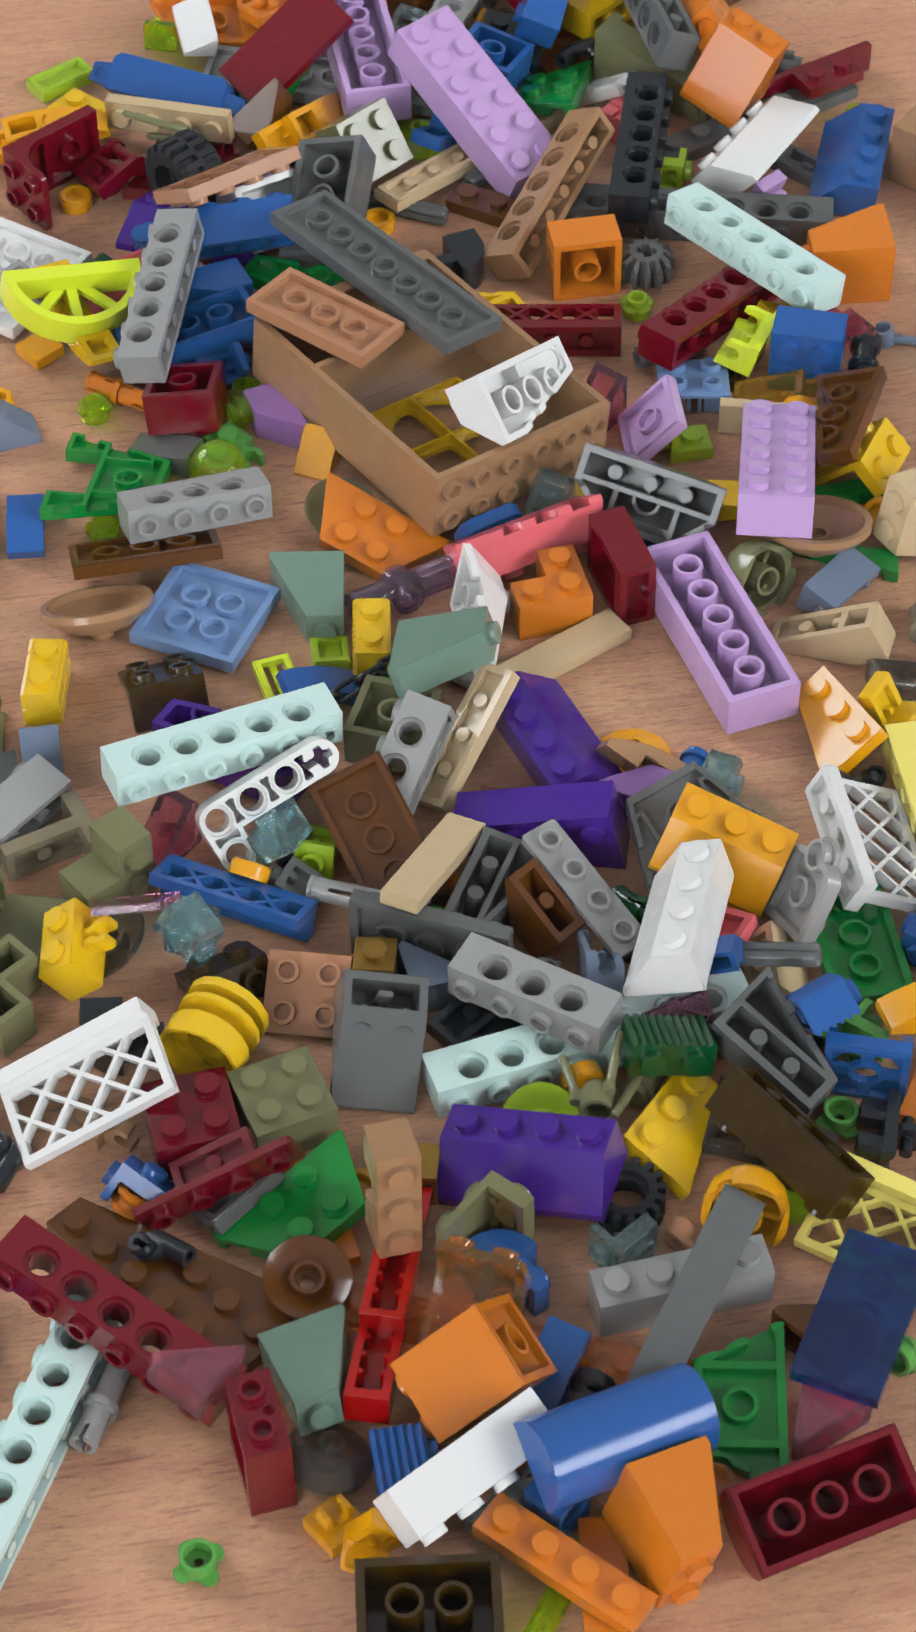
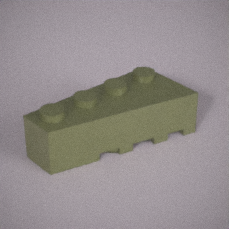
[594,11,713,123]

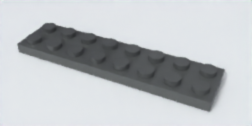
[270,189,502,355]

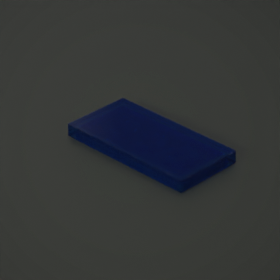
[789,1227,916,1409]

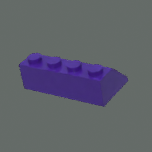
[495,671,623,786]
[437,1104,628,1222]

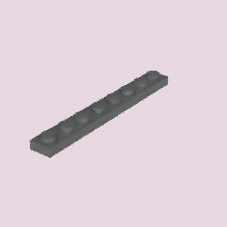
[664,84,858,161]

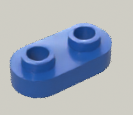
[454,503,524,541]

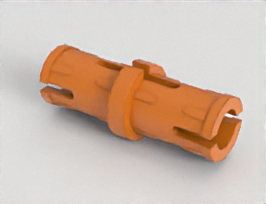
[84,370,144,412]

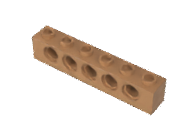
[483,106,616,281]

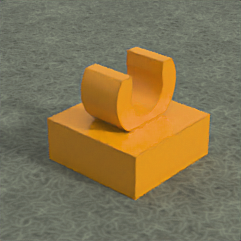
[302,1491,361,1559]

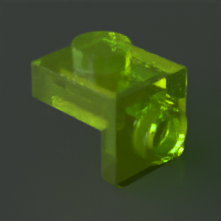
[143,17,180,53]

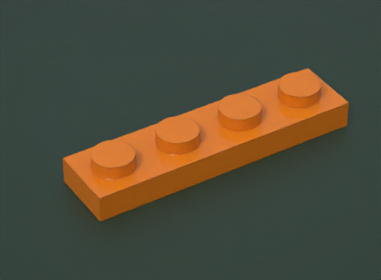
[471,1492,658,1632]

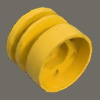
[160,976,269,1075]

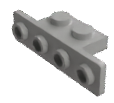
[521,819,641,959]

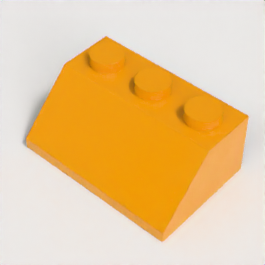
[647,782,799,919]

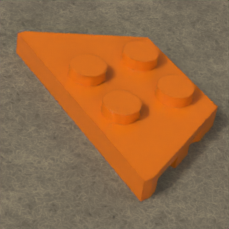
[149,0,258,47]
[319,472,450,583]

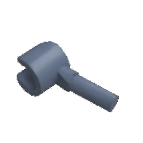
[875,321,916,349]

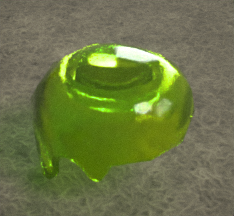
[190,439,246,478]

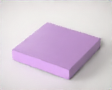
[617,374,687,460]

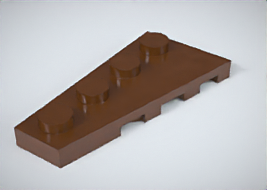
[816,366,887,466]

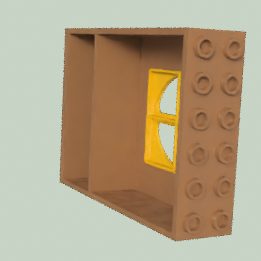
[252,249,611,537]

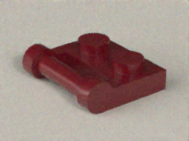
[71,138,146,200]

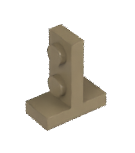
[0,789,94,882]

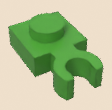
[203,421,265,469]

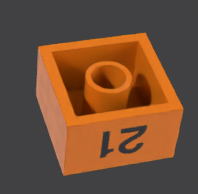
[546,214,622,302]

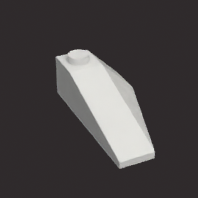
[445,336,573,446]

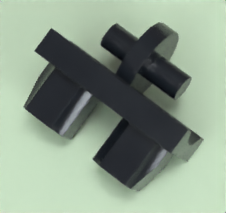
[853,1088,916,1169]

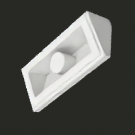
[172,0,218,57]

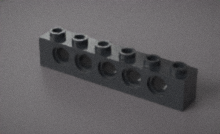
[608,71,673,224]

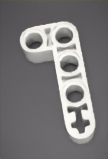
[195,736,339,871]

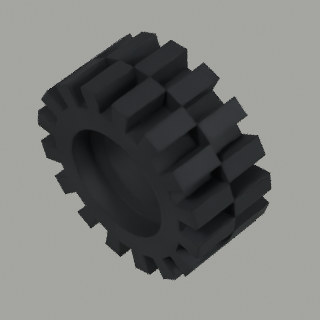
[594,1156,667,1241]

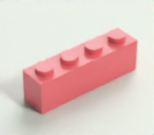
[443,493,603,581]

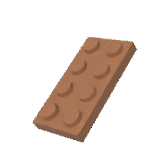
[152,146,301,208]
[246,267,405,369]

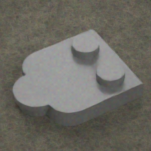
[764,837,842,942]

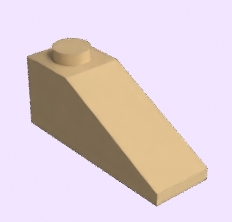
[771,601,896,666]

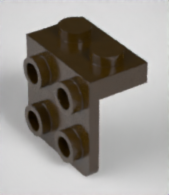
[118,653,210,733]

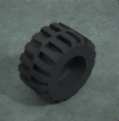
[144,129,223,208]

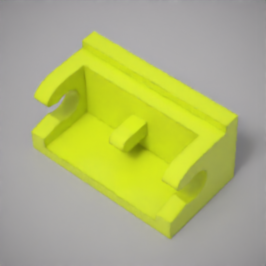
[714,305,776,378]

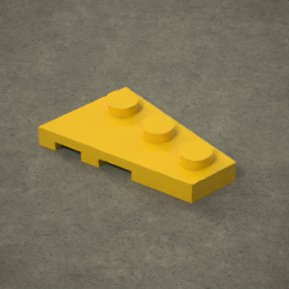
[622,1076,719,1201]

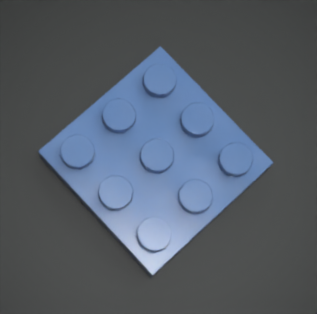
[129,563,281,673]

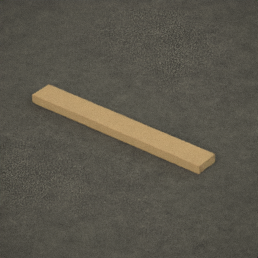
[374,100,584,213]

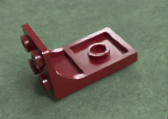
[2,105,100,231]

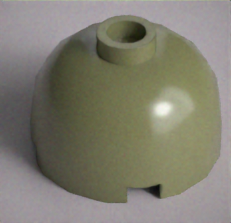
[726,539,796,617]

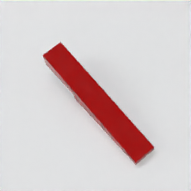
[343,1186,433,1425]

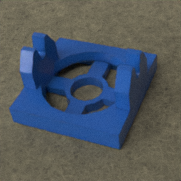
[824,1026,914,1104]

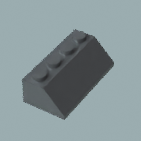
[278,135,377,271]

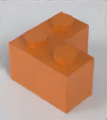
[510,544,593,641]

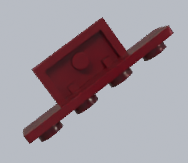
[761,40,872,100]
[132,1126,305,1230]

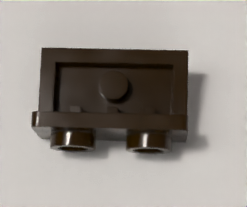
[174,941,268,999]

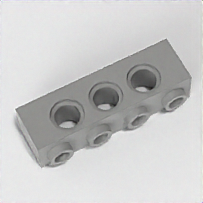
[116,466,273,544]
[374,689,457,815]
[447,932,623,1056]

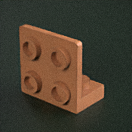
[263,949,353,1039]

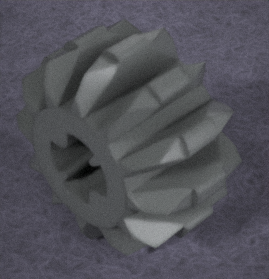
[621,236,675,292]

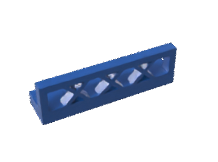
[148,854,318,943]

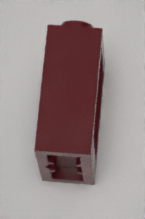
[587,506,657,626]
[223,1368,297,1517]

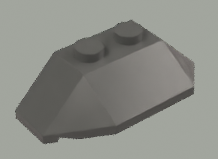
[575,442,727,544]

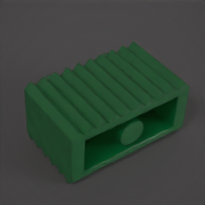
[621,1014,718,1077]

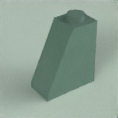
[269,551,345,641]
[387,606,502,700]
[257,1303,351,1437]

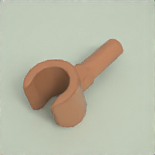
[664,1215,695,1251]

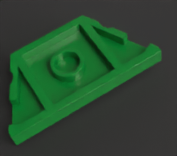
[518,60,594,116]
[212,1129,365,1259]
[692,1321,789,1480]

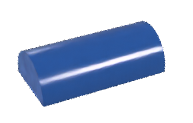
[112,285,256,385]
[513,1363,720,1515]

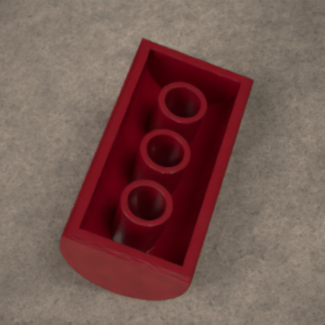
[721,1422,916,1581]

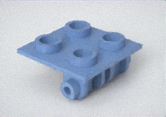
[656,357,731,413]

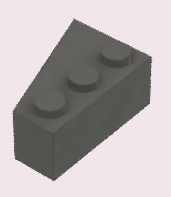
[444,826,534,926]
[710,965,838,1117]

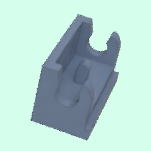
[796,548,881,613]
[576,929,626,993]

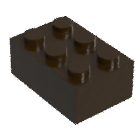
[354,1552,504,1632]

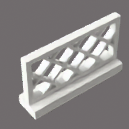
[805,763,916,913]
[0,996,179,1171]

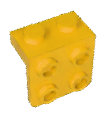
[815,417,911,497]

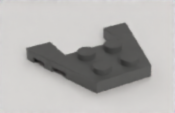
[624,761,761,896]

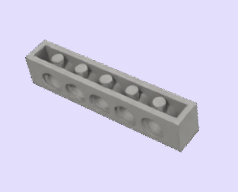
[114,208,205,383]

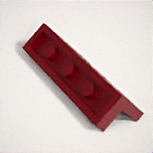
[492,304,622,357]

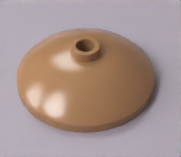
[768,494,873,557]
[40,583,153,640]

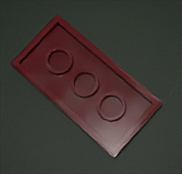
[218,0,354,102]

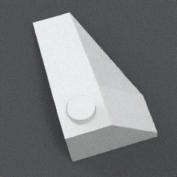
[450,543,511,677]

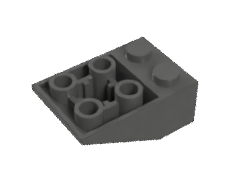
[330,969,429,1114]

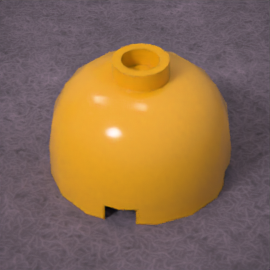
[700,1164,790,1249]

